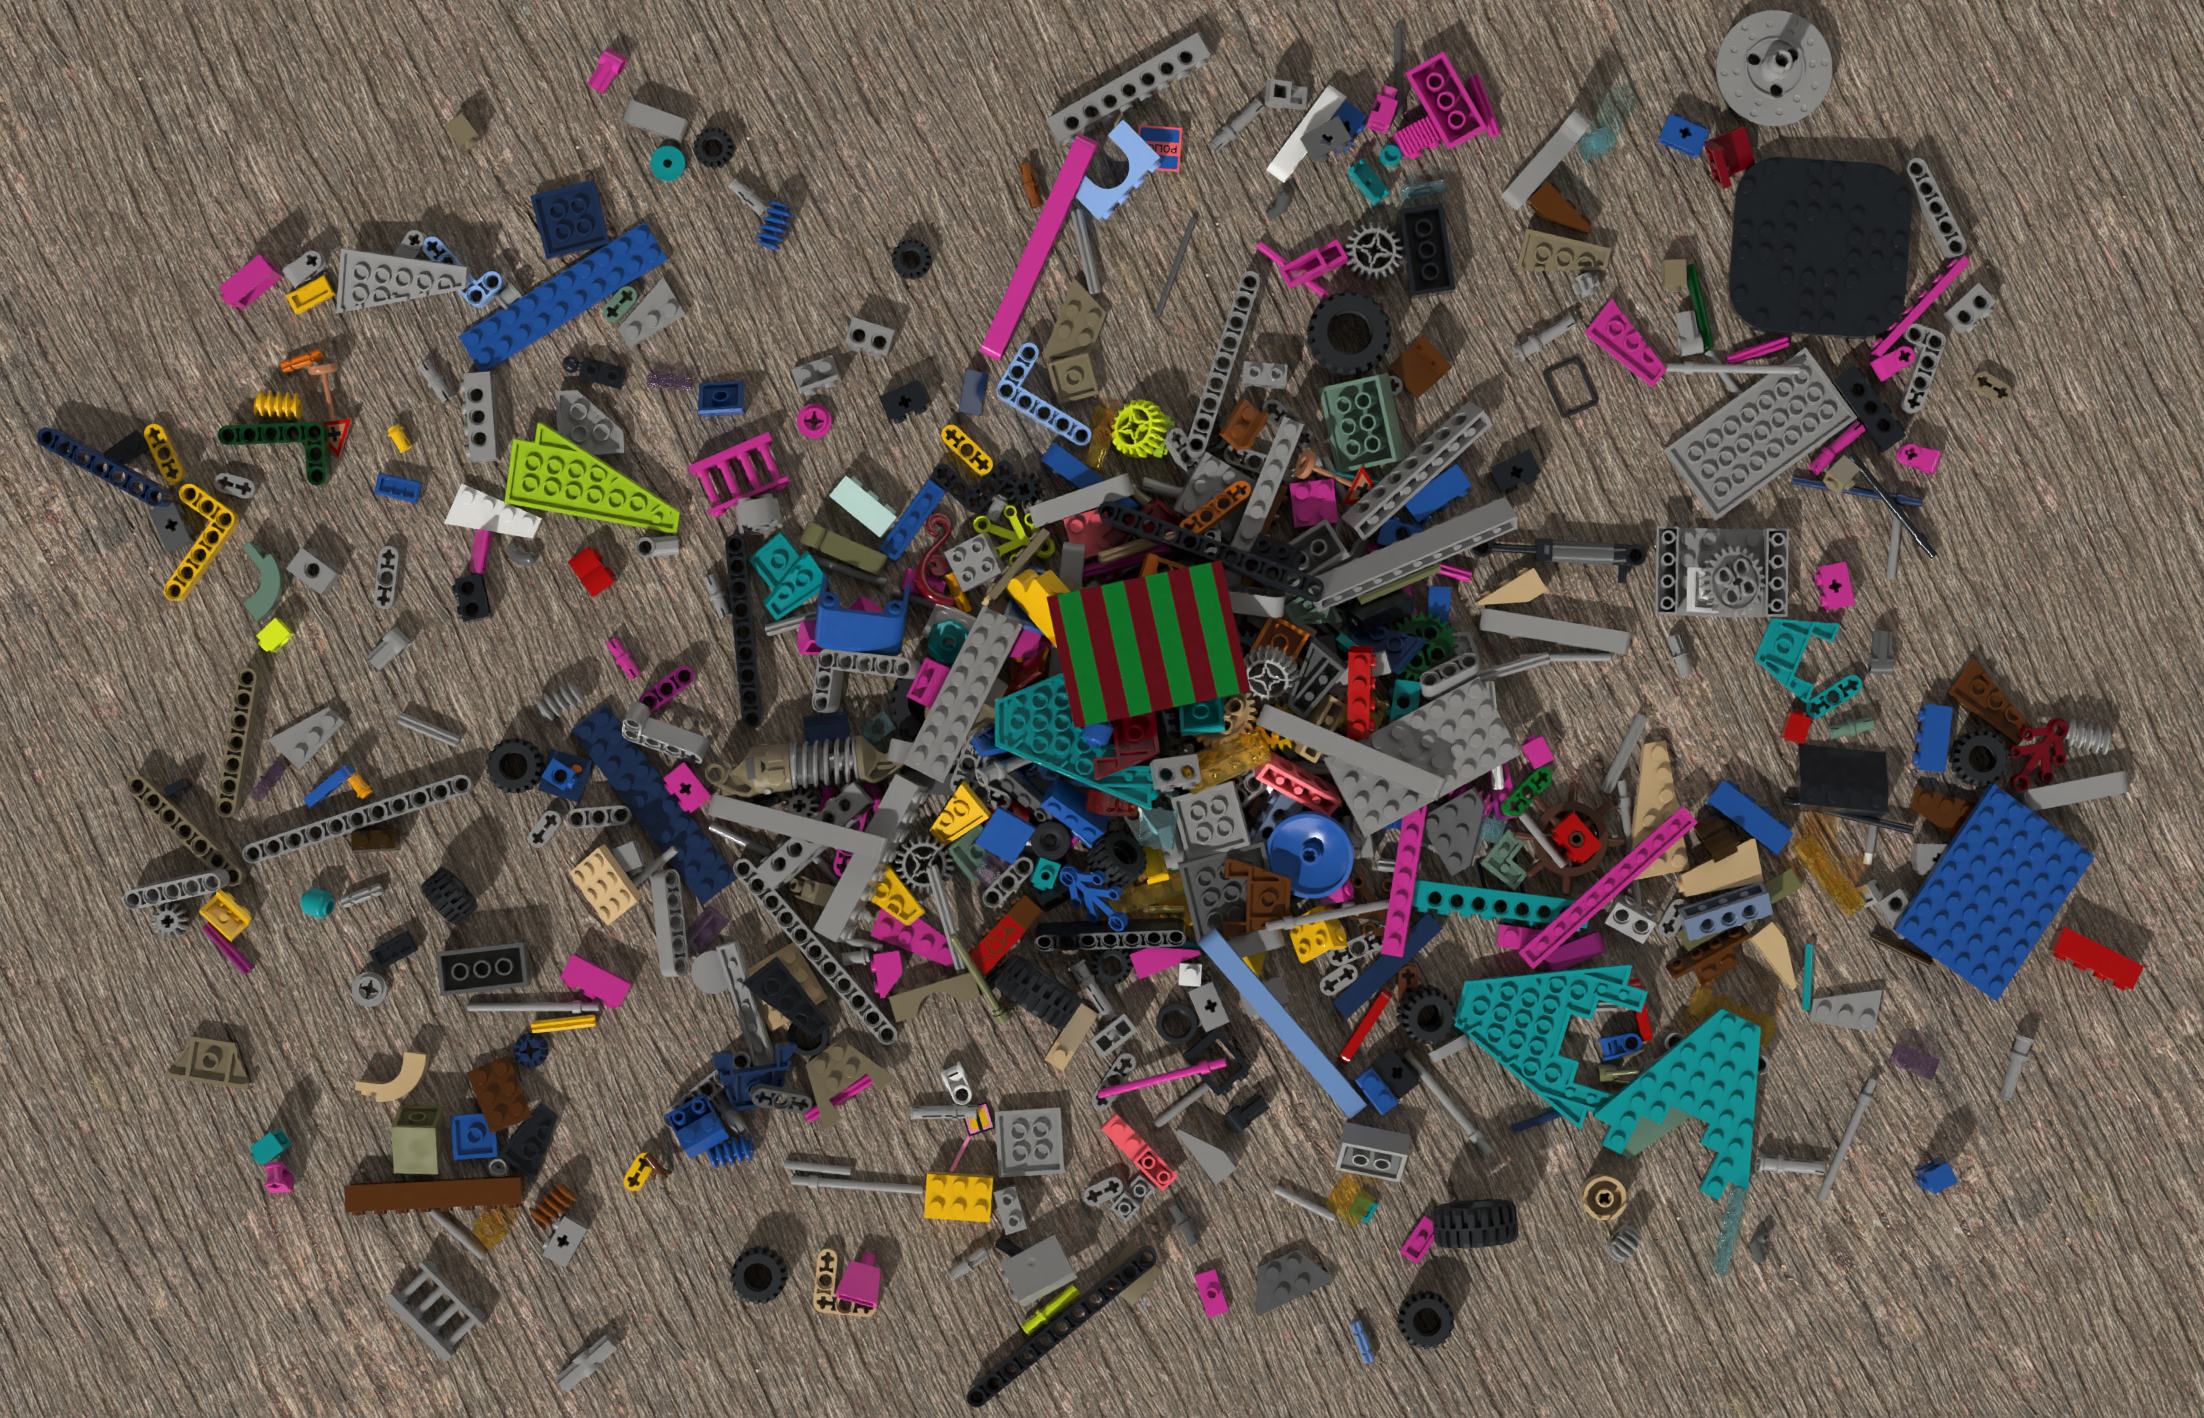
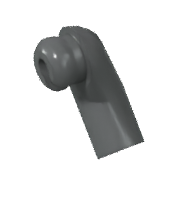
[1265,189,1290,220]
[505,543,538,566]
[1749,1230,1770,1263]

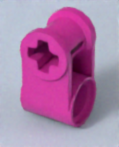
[1870,346,1915,382]
[1896,444,1942,474]
[265,1162,294,1194]

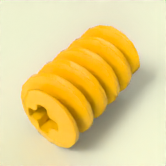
[254,389,302,421]

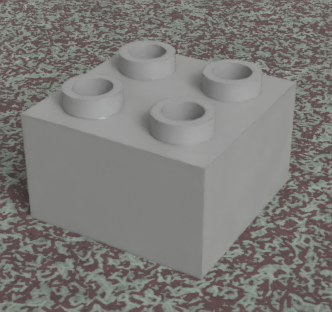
[944,532,1005,592]

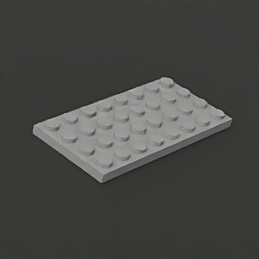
[1663,347,1857,521]
[1323,677,1520,837]

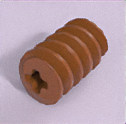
[529,1183,578,1230]

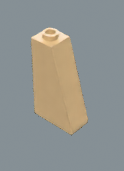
[1676,838,1764,897]

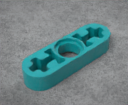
[1804,675,1862,718]

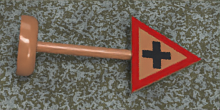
[307,362,352,458]
[1295,449,1375,505]

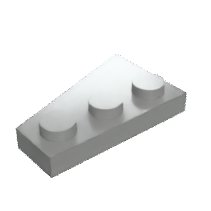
[618,277,686,348]
[1808,989,1882,1033]

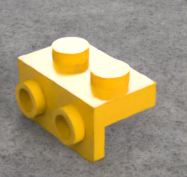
[199,889,252,942]

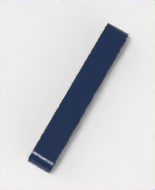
[37,427,173,507]

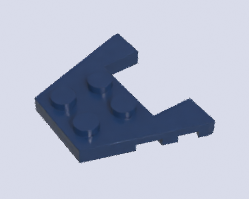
[711,1040,797,1111]

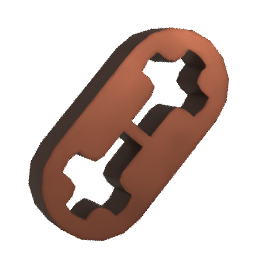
[1398,965,1418,1000]

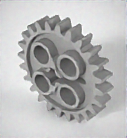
[1699,546,1765,618]

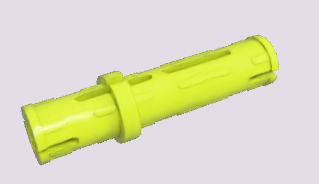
[1021,1284,1081,1336]

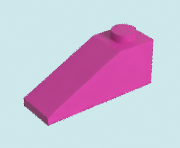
[1129,947,1200,979]

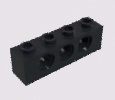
[1831,365,1906,453]

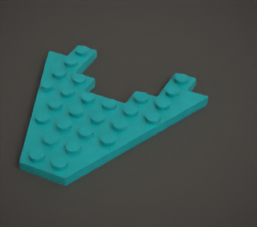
[995,673,1170,810]
[1453,964,1648,1129]
[1593,1007,1761,1200]

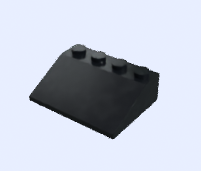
[1794,744,1889,818]

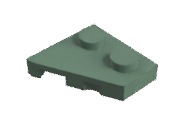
[1284,597,1343,626]

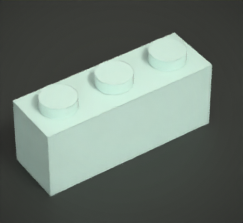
[829,476,898,539]

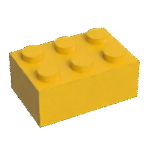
[924,1171,994,1222]

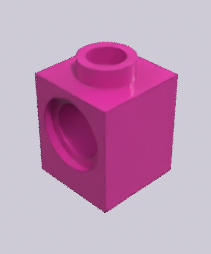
[1521,734,1554,769]

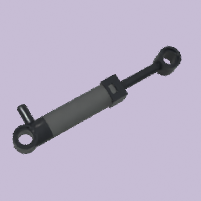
[1470,538,1647,584]

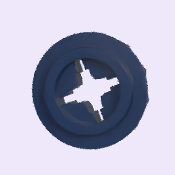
[513,1033,549,1068]

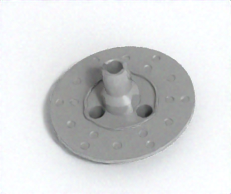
[1716,10,1832,126]

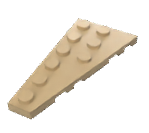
[1630,740,1689,880]

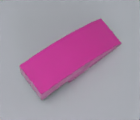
[1279,239,1349,289]

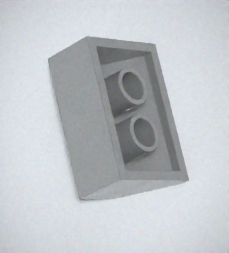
[1335,1122,1410,1183]

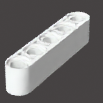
[1267,84,1347,183]

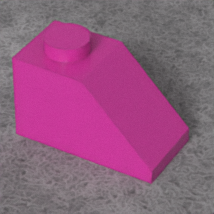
[1495,924,1542,950]

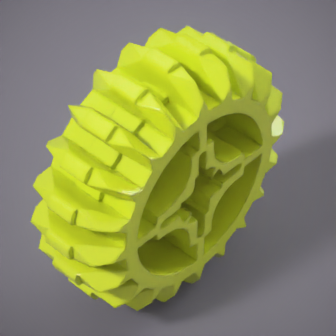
[1110,399,1167,459]

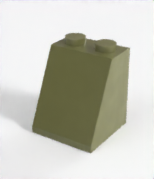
[391,1105,443,1176]

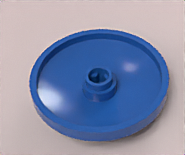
[1266,811,1355,899]

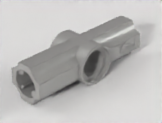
[556,1334,618,1392]

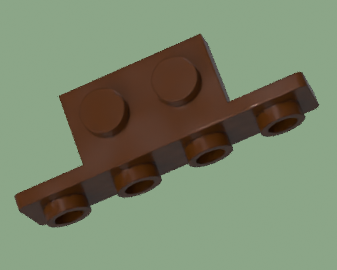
[1665,925,1751,985]

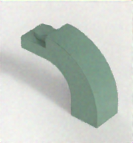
[243,542,285,622]

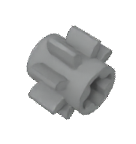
[1572,272,1601,298]

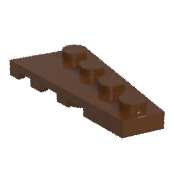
[1946,658,2031,745]

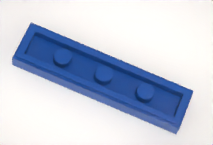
[878,479,947,562]

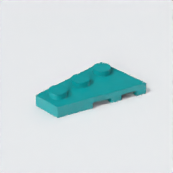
[764,550,830,621]

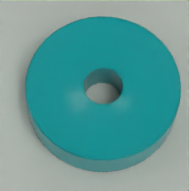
[650,146,686,182]

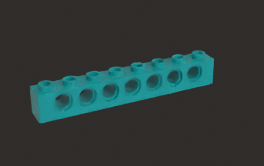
[1412,880,1588,932]

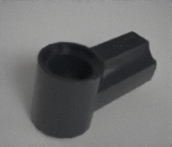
[1223,1092,1270,1134]

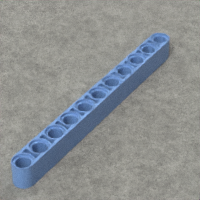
[1198,928,1368,1119]

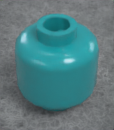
[300,887,335,919]

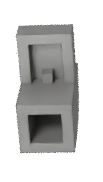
[1264,79,1308,110]

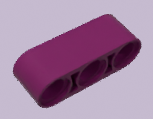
[639,666,696,712]
[1543,930,1607,972]

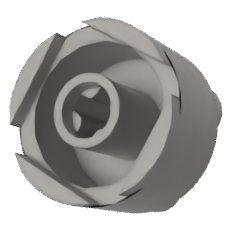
[735,494,783,535]

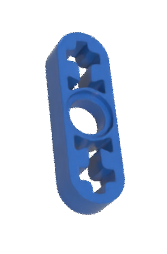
[303,763,356,808]

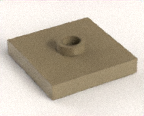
[1046,351,1100,405]

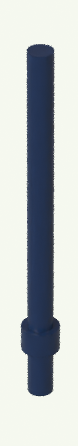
[1791,475,1923,507]

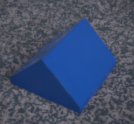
[698,381,745,417]

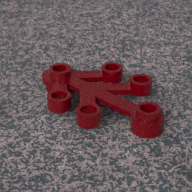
[2007,718,2068,792]

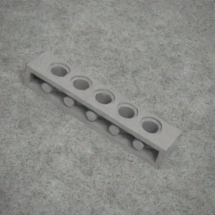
[757,782,876,890]

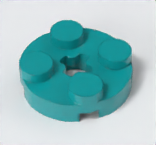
[928,619,969,664]

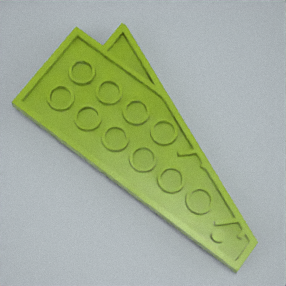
[504,421,681,534]

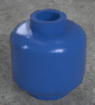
[1081,721,1114,748]

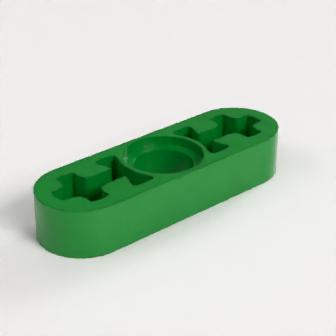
[1501,767,1552,817]

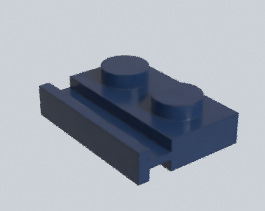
[803,711,851,746]

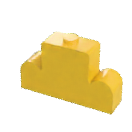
[1006,569,1071,648]

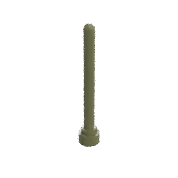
[949,934,1012,1024]

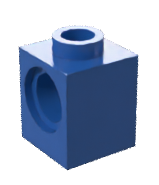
[541,758,578,791]

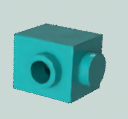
[1030,856,1061,891]

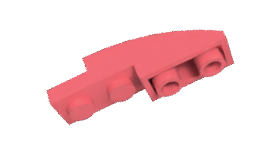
[1100,1112,1178,1191]

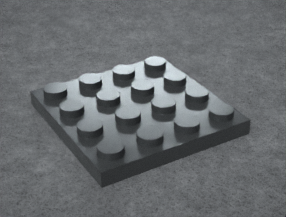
[1177,840,1270,946]

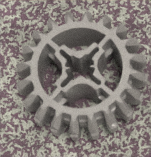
[1344,222,1403,281]
[1244,645,1299,703]
[895,835,954,894]

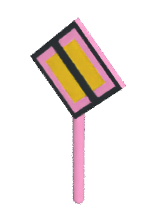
[950,1102,995,1172]

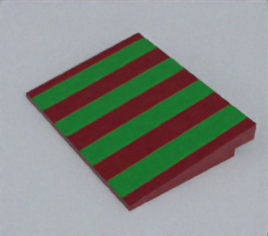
[1046,560,1251,728]

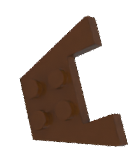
[1222,857,1291,941]

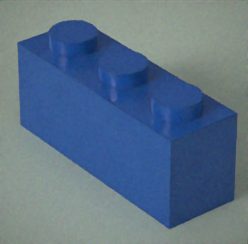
[1404,464,1472,525]
[1912,704,1953,773]
[1040,778,1111,843]

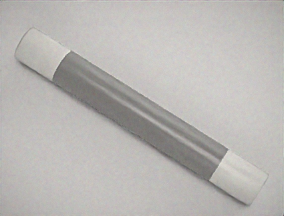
[1863,817,1880,865]

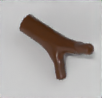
[643,1152,672,1180]

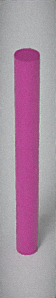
[1256,241,1330,299]

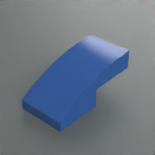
[1425,586,1451,633]

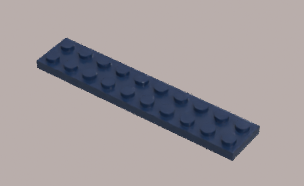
[570,704,738,905]

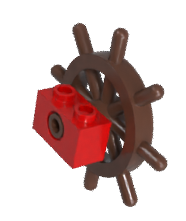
[1513,782,1626,896]

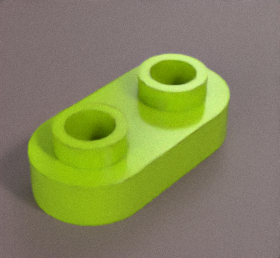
[1153,414,1175,459]

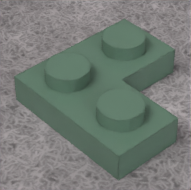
[1480,829,1527,891]

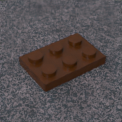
[467,1055,533,1134]

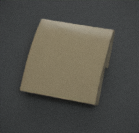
[1099,1241,1163,1306]

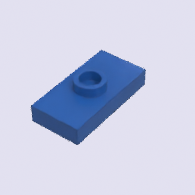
[374,473,423,504]

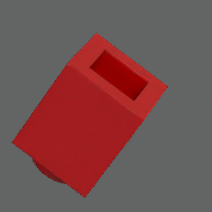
[1779,710,1812,744]

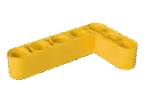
[164,484,240,601]

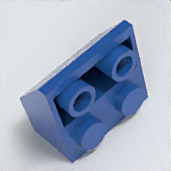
[666,1093,729,1159]

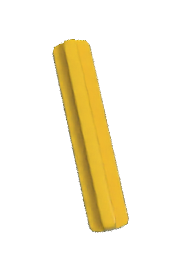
[531,1014,596,1033]

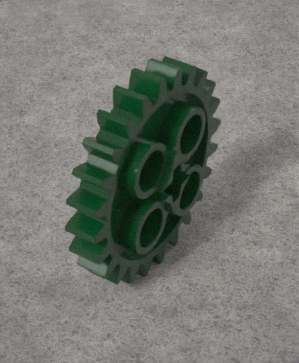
[1392,612,1459,682]

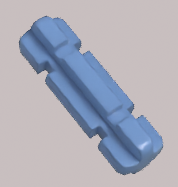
[1350,1320,1375,1363]

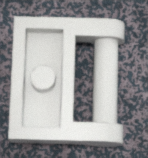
[921,604,977,647]

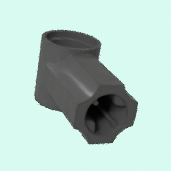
[1868,631,1894,675]

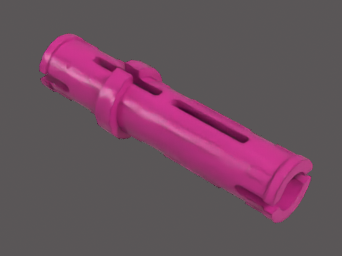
[1808,420,1865,475]

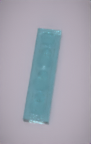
[1712,1186,1746,1276]

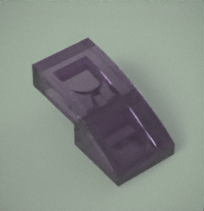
[972,852,1021,888]
[1888,1043,1940,1080]

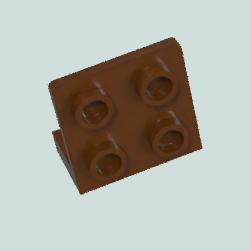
[1389,335,1452,398]

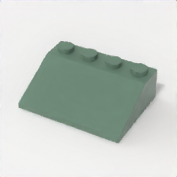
[1319,373,1406,473]

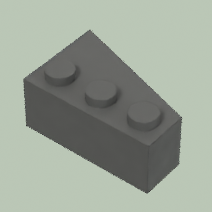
[1287,637,1348,720]

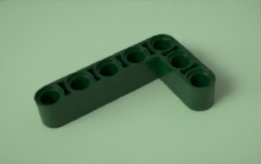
[218,422,332,486]

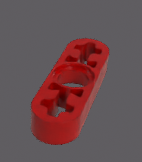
[1627,978,1652,1042]

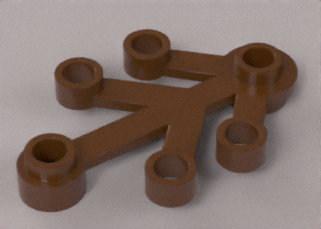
[1349,874,1411,942]

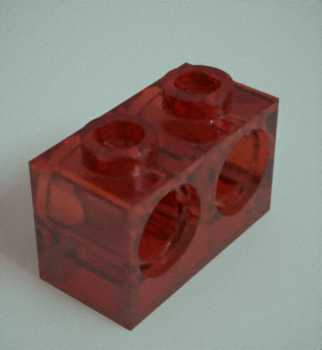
[1086,789,1138,817]

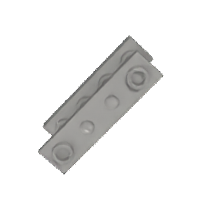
[384,1259,487,1362]

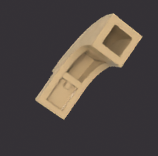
[355,1050,430,1102]

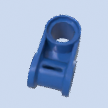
[1597,1032,1642,1061]

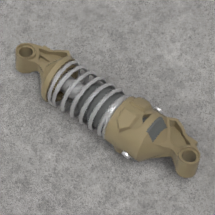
[705,735,906,798]

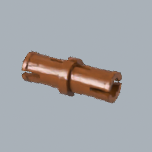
[1019,162,1044,209]

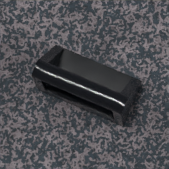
[1026,857,1082,913]

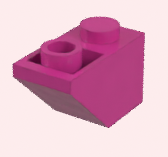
[870,950,904,998]

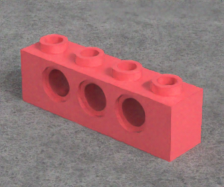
[1254,749,1341,816]

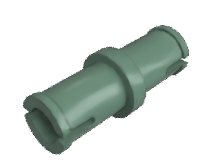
[1828,716,1875,740]

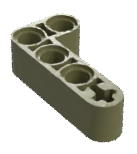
[799,521,888,577]

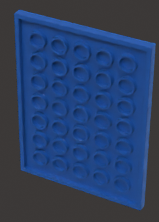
[1892,783,2095,1001]

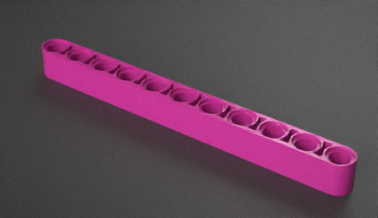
[980,133,1099,361]

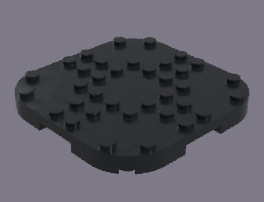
[1727,157,1912,339]

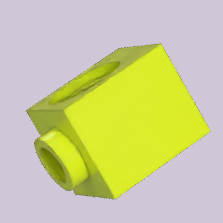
[256,618,295,652]

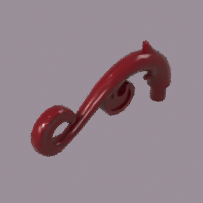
[911,513,955,605]

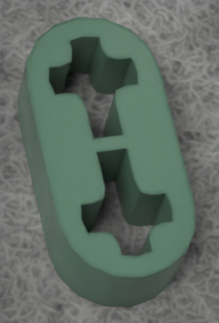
[602,286,638,323]

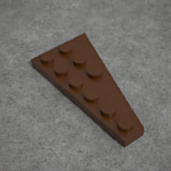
[1909,786,1976,838]

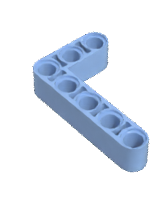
[997,343,1091,447]

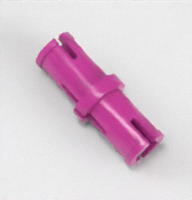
[606,637,642,680]

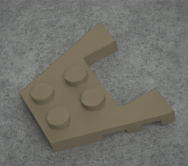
[805,1039,896,1130]

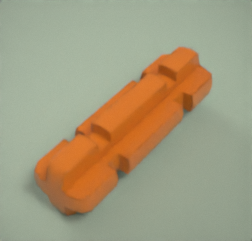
[280,349,324,373]

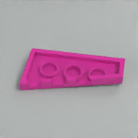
[871,908,954,968]

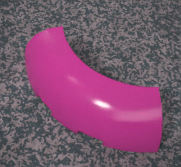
[797,597,883,655]

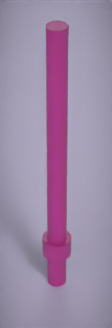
[1098,1058,1227,1098]

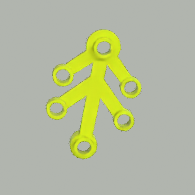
[973,505,1055,565]

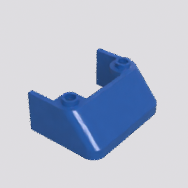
[815,574,910,656]

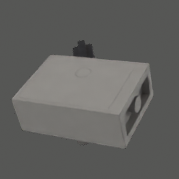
[995,1234,1078,1307]

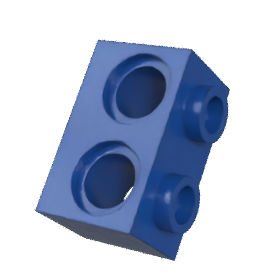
[1915,1158,1958,1194]

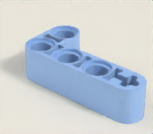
[422,237,505,308]

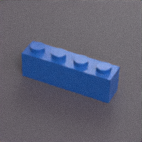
[1704,780,1793,855]

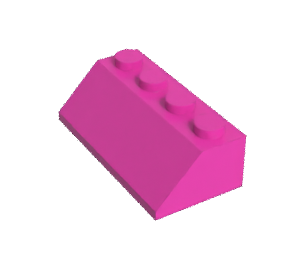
[1405,51,1487,150]

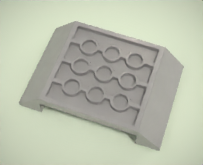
[1655,526,1789,617]

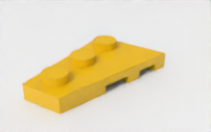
[929,780,992,845]
[871,863,926,926]

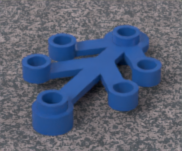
[1060,865,1128,931]

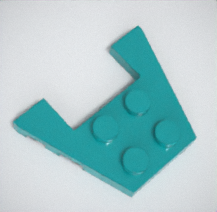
[1753,618,1840,704]

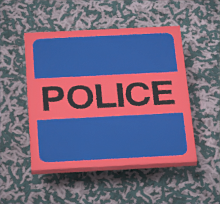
[1138,125,1182,172]

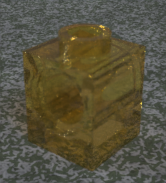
[472,1214,509,1250]

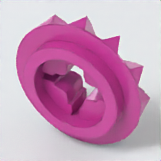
[797,404,832,439]

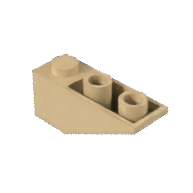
[1476,567,1547,606]

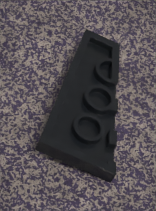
[742,956,831,1039]

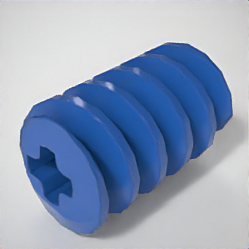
[754,201,794,250]
[707,1133,754,1168]

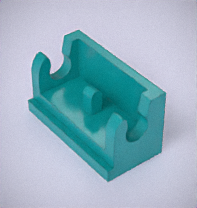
[1346,159,1391,207]

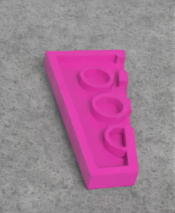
[1584,299,1667,387]

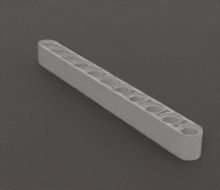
[242,775,475,863]
[733,858,898,1045]

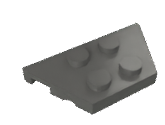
[1256,1249,1334,1316]

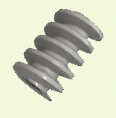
[535,680,586,720]
[2062,718,2112,755]

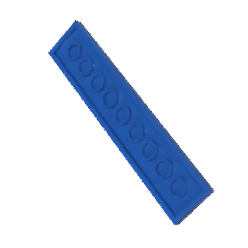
[458,222,668,372]

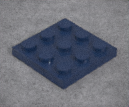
[530,180,611,260]

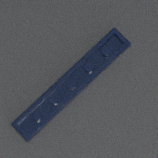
[1332,912,1443,1019]

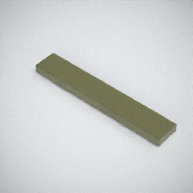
[1677,868,1802,951]

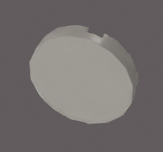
[691,950,728,994]

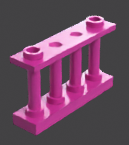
[688,432,791,518]

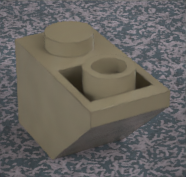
[786,874,836,907]

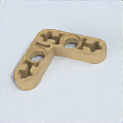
[813,1248,876,1317]

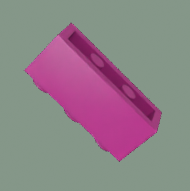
[560,954,633,1009]

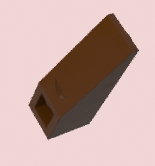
[1526,181,1592,234]

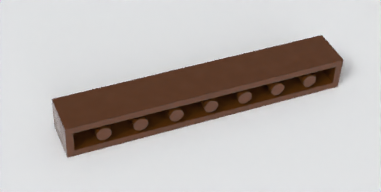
[344,1175,525,1216]

